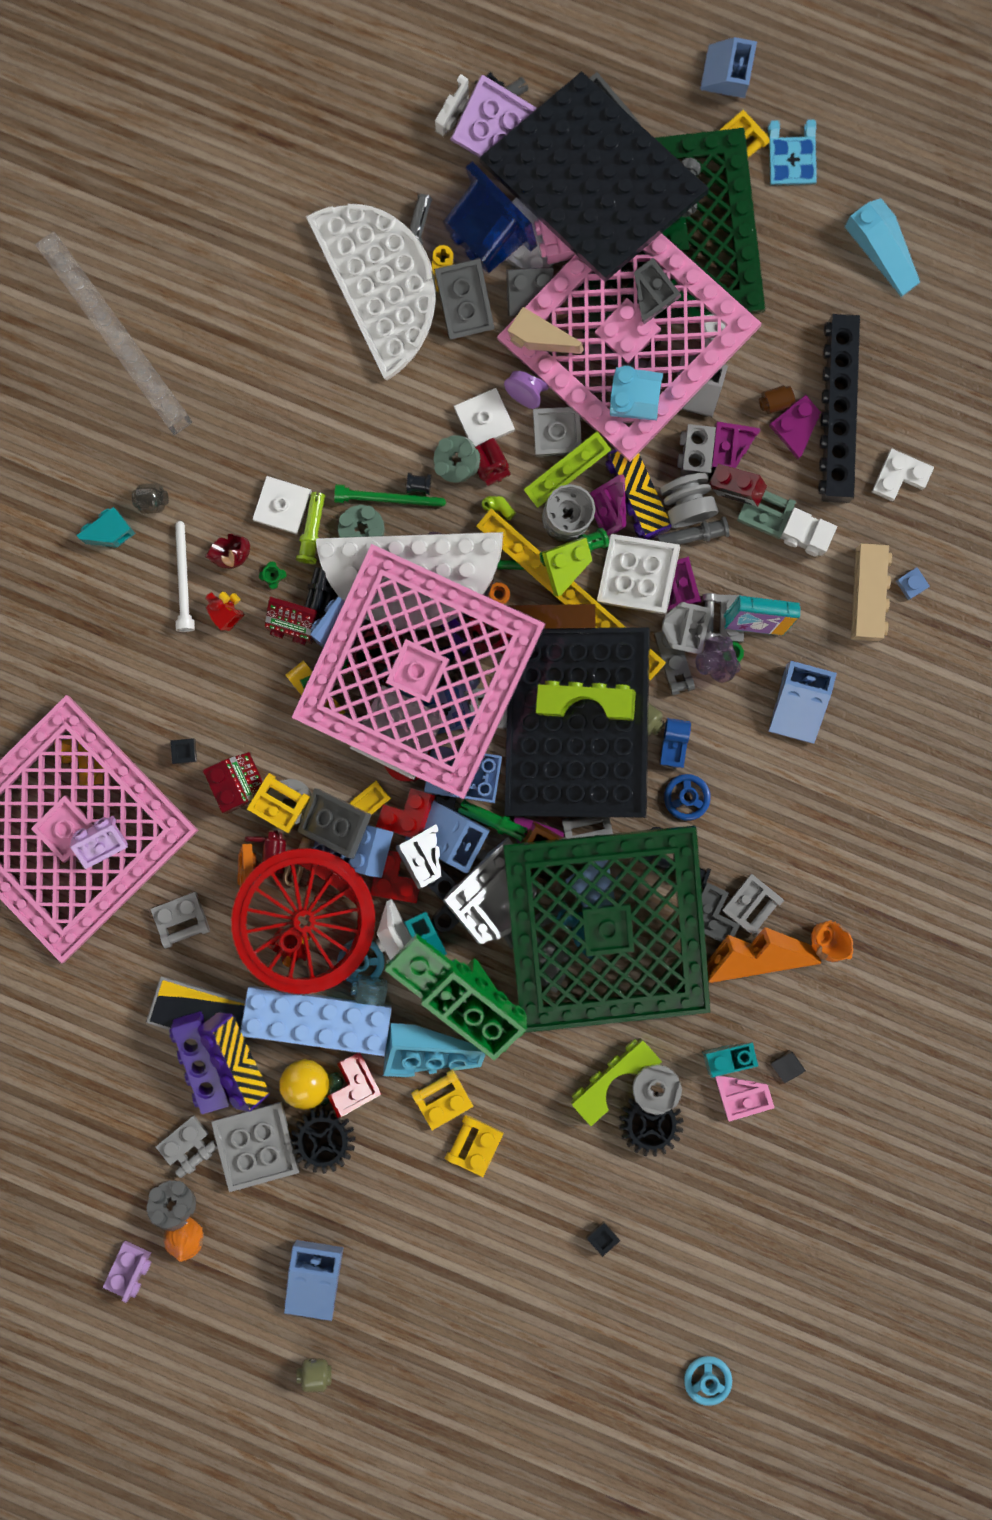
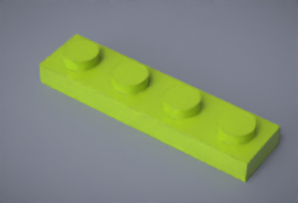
[523,431,611,508]

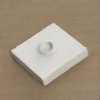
[454,388,515,446]
[252,476,312,535]

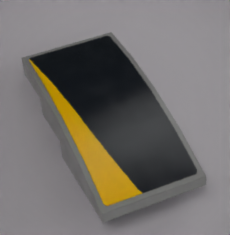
[146,976,246,1040]

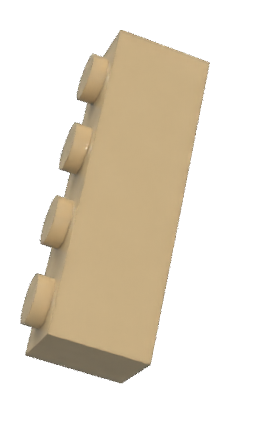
[851,543,892,641]

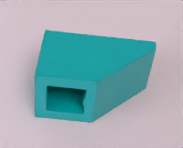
[76,507,136,548]
[405,911,447,955]
[703,1042,759,1078]

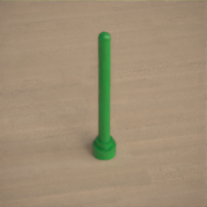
[334,484,446,507]

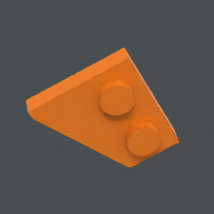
[237,844,256,887]

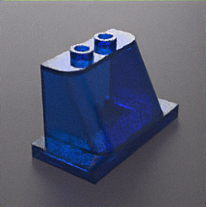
[443,161,538,274]

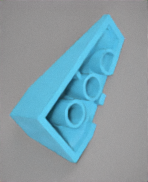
[845,198,920,297]
[383,1023,486,1077]

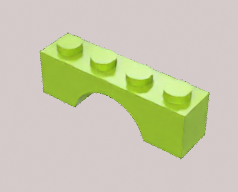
[536,681,636,721]
[571,1038,662,1126]

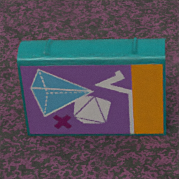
[724,595,801,636]

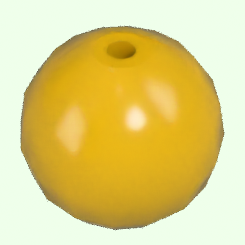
[279,1059,329,1110]

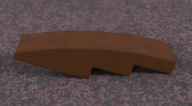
[506,604,596,628]

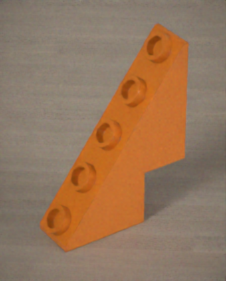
[707,927,822,983]

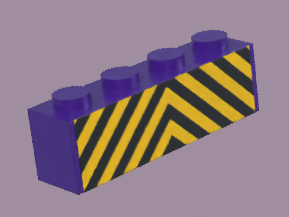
[605,450,672,540]
[197,1013,270,1112]

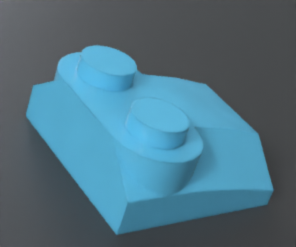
[610,366,663,421]

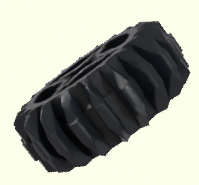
[619,1091,684,1157]
[291,1107,356,1174]

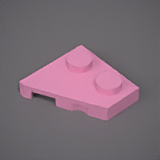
[715,1076,774,1122]

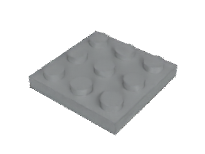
[211,1102,300,1192]

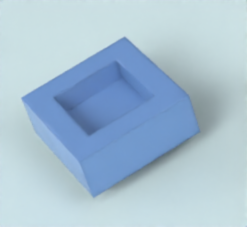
[896,567,930,600]

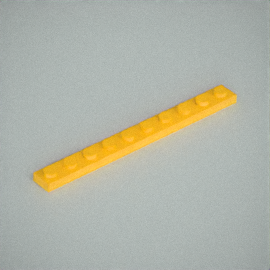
[476,509,666,680]

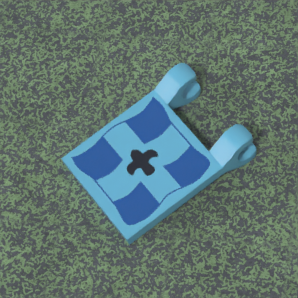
[768,120,817,185]

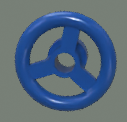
[664,774,711,821]

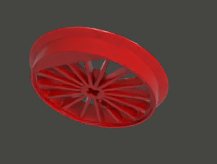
[231,849,375,994]

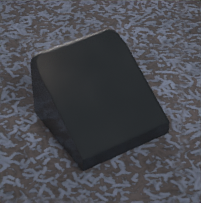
[770,1050,806,1083]

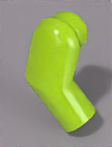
[481,496,516,520]

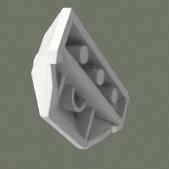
[375,899,412,963]

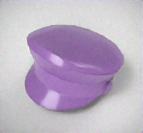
[504,371,549,409]

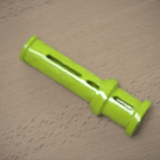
[296,492,325,564]

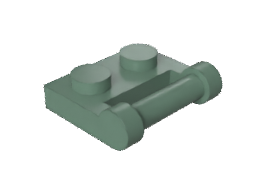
[737,490,796,539]

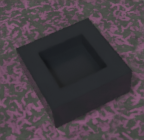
[170,738,197,764]
[586,1221,620,1257]

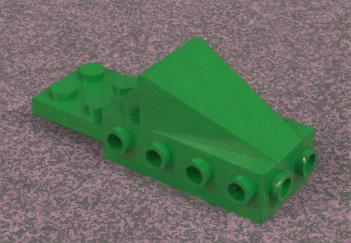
[384,934,527,1060]

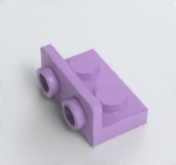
[70,816,128,869]
[103,1241,151,1303]

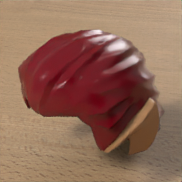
[205,533,250,569]

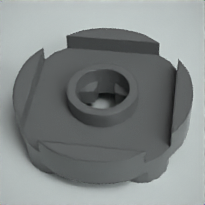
[147,1180,196,1231]

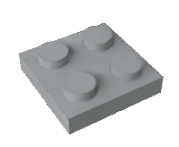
[533,407,582,457]

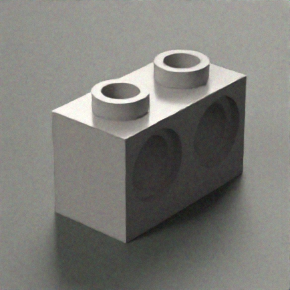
[677,424,716,477]

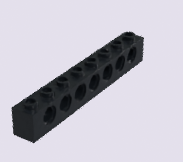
[818,314,860,503]

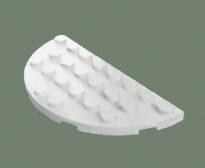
[306,204,436,380]
[316,532,503,630]

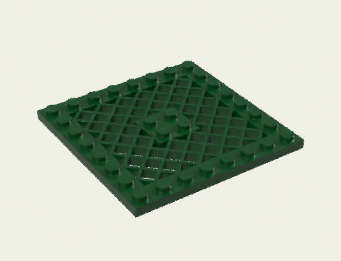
[578,127,766,333]
[503,825,711,1033]

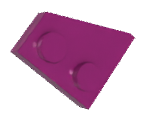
[769,395,821,459]
[711,421,760,470]
[589,475,626,537]
[657,556,701,615]

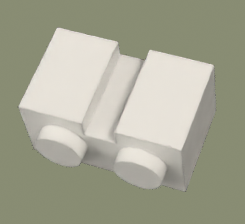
[780,507,837,557]

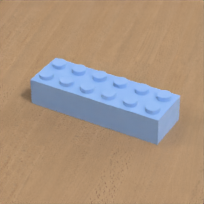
[241,986,392,1056]

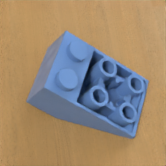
[768,661,837,744]
[424,746,502,803]
[405,800,489,873]
[313,825,393,878]
[284,1240,344,1321]

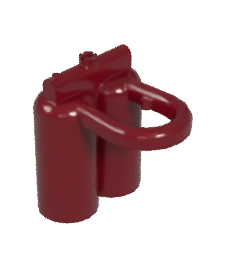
[475,438,511,486]
[244,830,286,874]

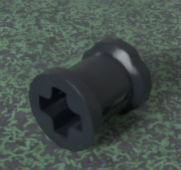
[406,472,431,495]

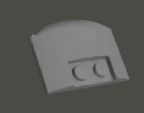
[443,838,538,944]

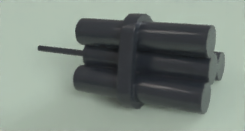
[304,566,336,615]

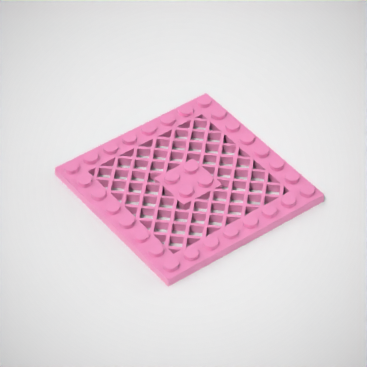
[497,234,761,462]
[292,544,545,799]
[0,695,199,964]

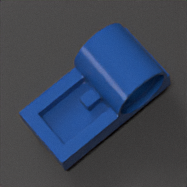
[659,718,691,769]

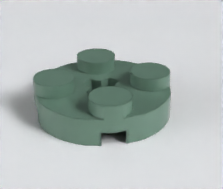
[434,435,480,483]
[338,505,385,537]

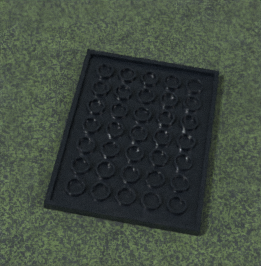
[479,71,709,282]
[505,627,650,818]

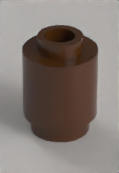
[759,385,795,414]

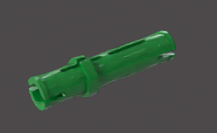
[458,799,528,842]

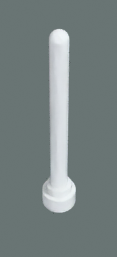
[175,521,195,632]

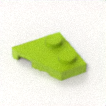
[542,537,592,596]

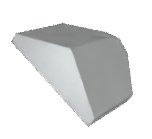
[662,602,712,654]

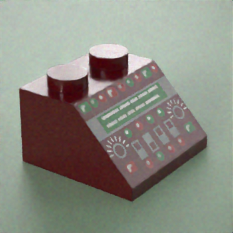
[265,596,320,646]
[202,752,268,814]

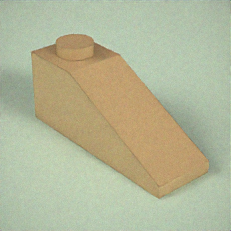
[508,307,584,354]

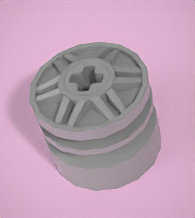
[660,473,719,528]
[542,484,595,542]

